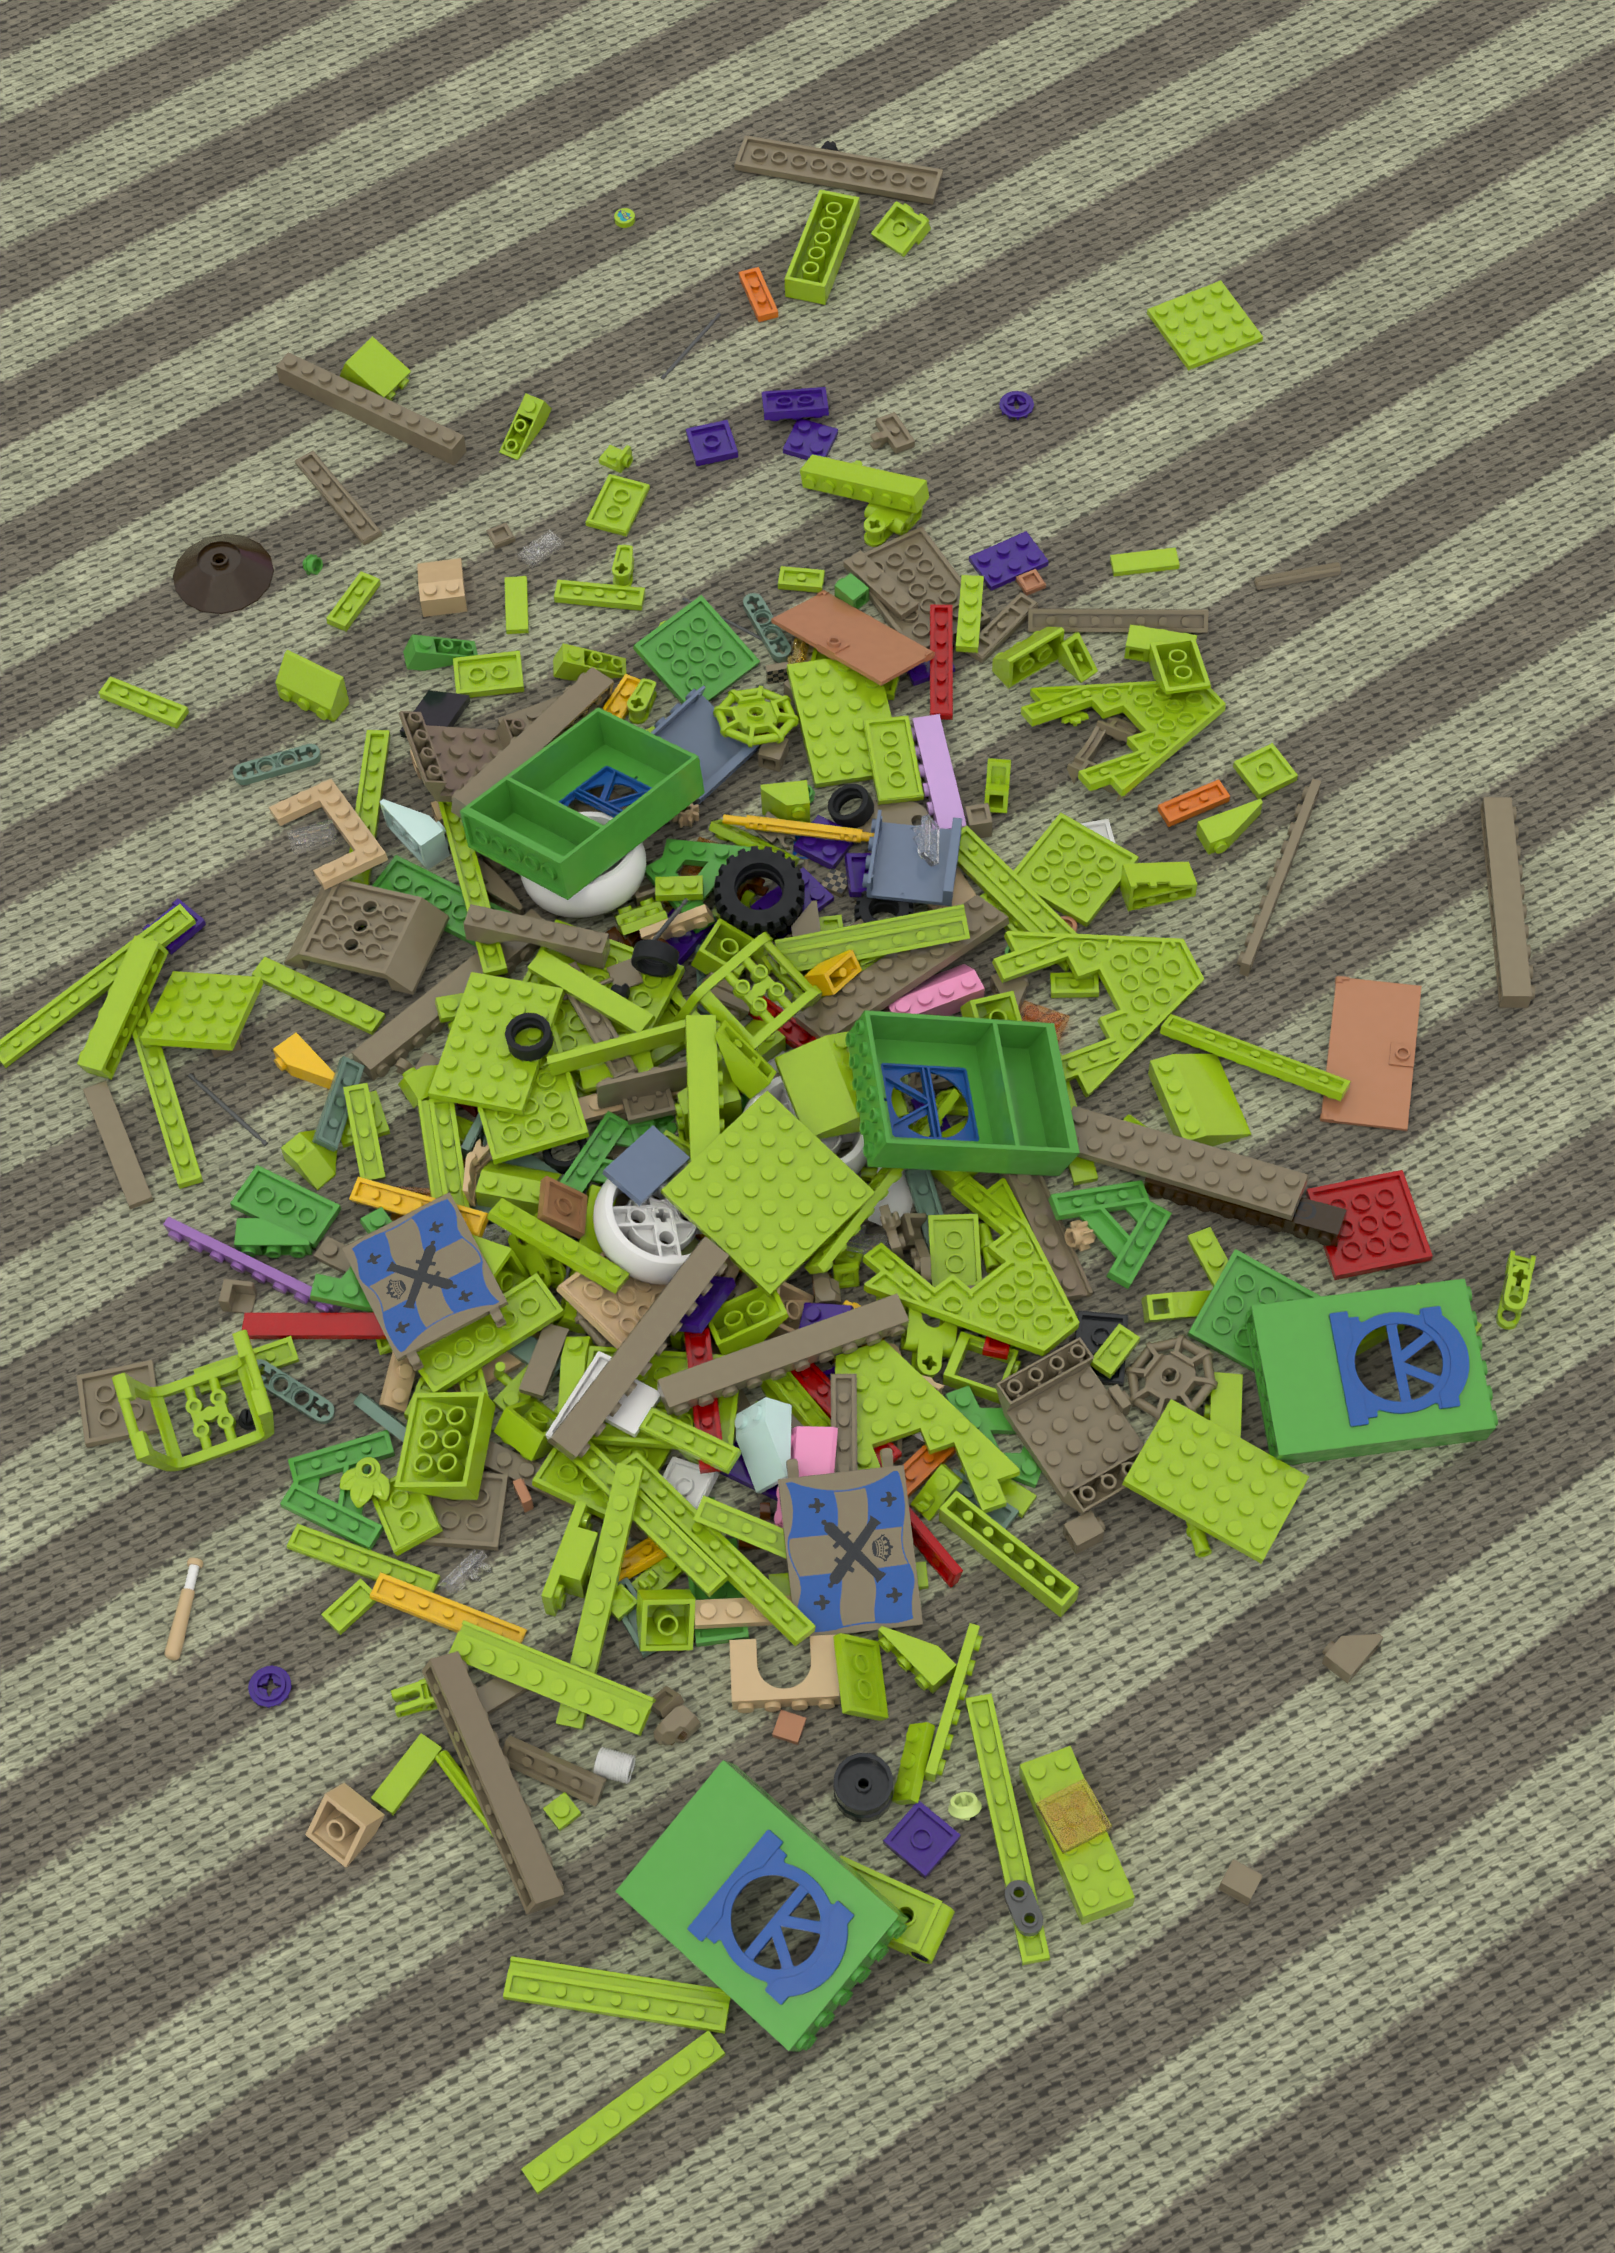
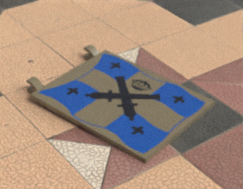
[342,1192,508,1371]
[778,1448,923,1639]

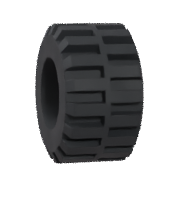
[854,891,914,923]

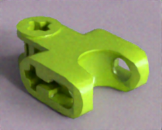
[864,503,923,547]
[508,1212,566,1289]
[1496,1250,1536,1330]
[900,1307,957,1378]

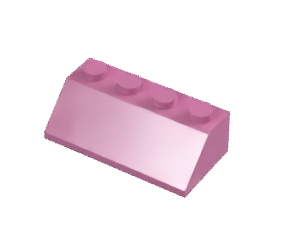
[883,964,985,1016]
[774,1426,838,1528]

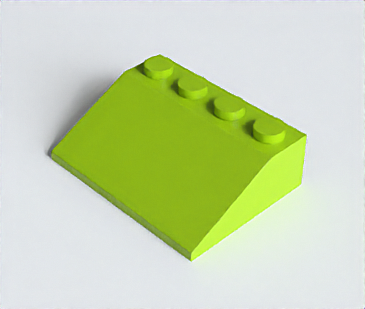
[774,1031,861,1139]
[1148,1054,1251,1146]
[394,1392,496,1500]

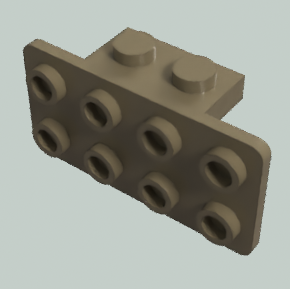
[596,1061,687,1125]

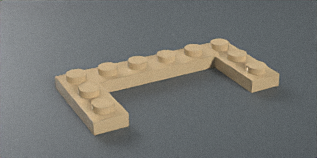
[269,779,388,890]

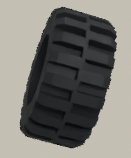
[714,846,805,939]

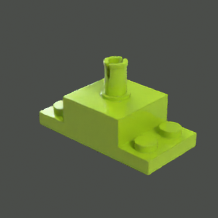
[541,1501,599,1617]

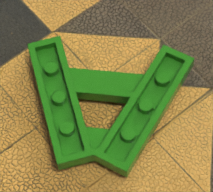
[644,839,759,934]
[560,1111,655,1193]
[1048,1180,1172,1289]
[310,1207,392,1312]
[945,1385,1042,1488]
[280,1430,395,1550]

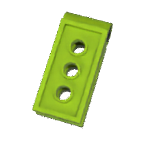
[817,1855,955,1964]

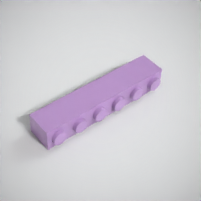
[911,714,967,829]

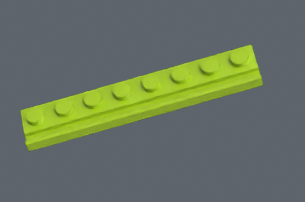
[957,825,1077,972]
[775,904,970,974]
[417,1098,470,1208]
[449,1620,656,1736]
[503,1956,731,2034]

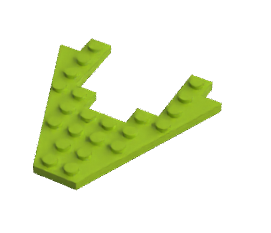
[1021,681,1226,797]
[992,931,1204,1098]
[863,1175,1080,1357]
[835,1340,1020,1513]

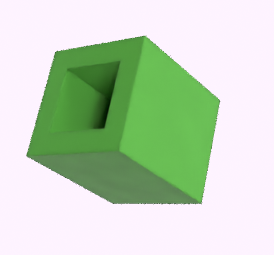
[834,573,869,609]

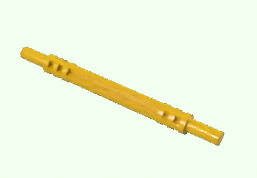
[722,814,875,843]

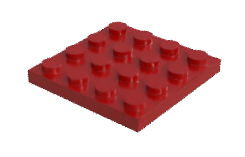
[1306,1170,1433,1280]

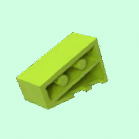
[1120,862,1197,911]

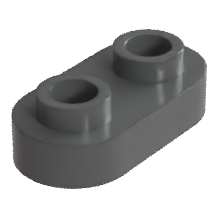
[1004,1880,1043,1937]

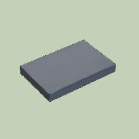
[602,1126,690,1206]

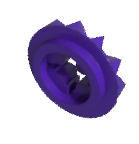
[999,391,1034,420]
[248,1666,292,1709]

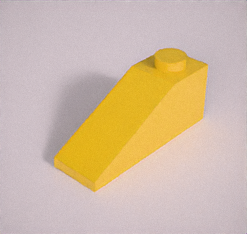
[273,1033,335,1089]

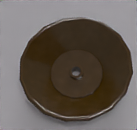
[173,534,274,614]

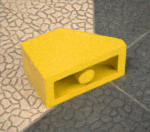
[804,950,862,996]

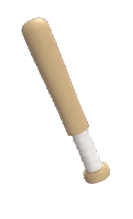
[165,1558,203,1660]

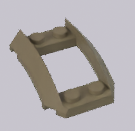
[1067,717,1141,802]

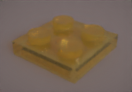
[1036,1778,1112,1854]

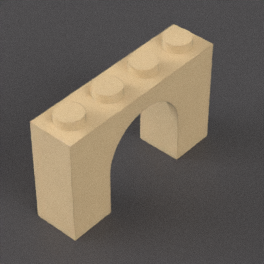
[729,1635,840,1713]

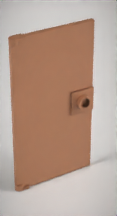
[771,590,935,686]
[1320,976,1422,1131]

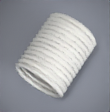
[594,1747,636,1784]

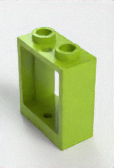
[943,1331,1021,1404]

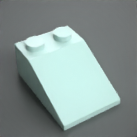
[380,799,450,870]
[735,1397,792,1494]

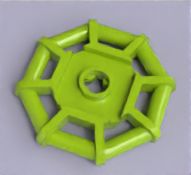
[713,685,799,748]

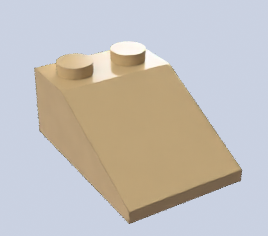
[417,558,467,617]

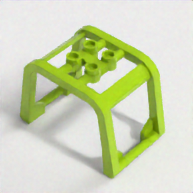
[672,932,822,1063]
[112,1330,274,1472]

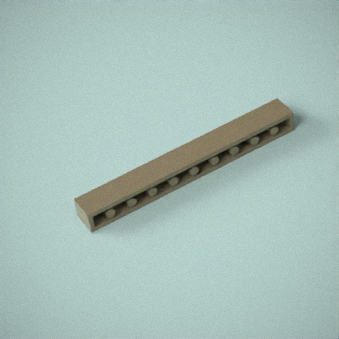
[276,352,466,466]
[451,667,614,819]
[1480,797,1535,1008]
[352,909,544,1081]
[547,1237,729,1460]
[657,1294,909,1415]
[422,1651,565,1915]

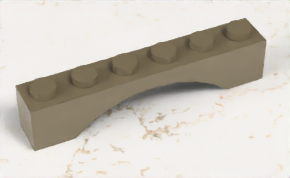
[463,904,611,969]

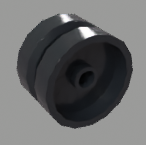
[833,1753,893,1822]

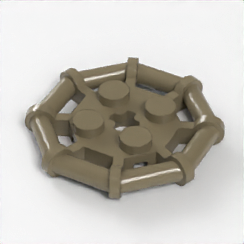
[1125,1334,1218,1422]

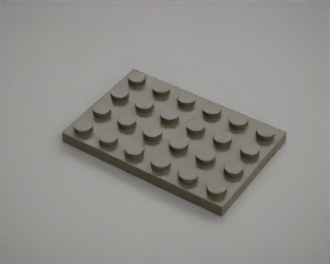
[864,526,990,649]

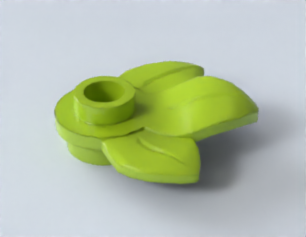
[339,1457,390,1508]

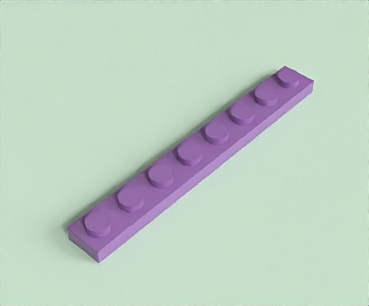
[163,1216,342,1313]

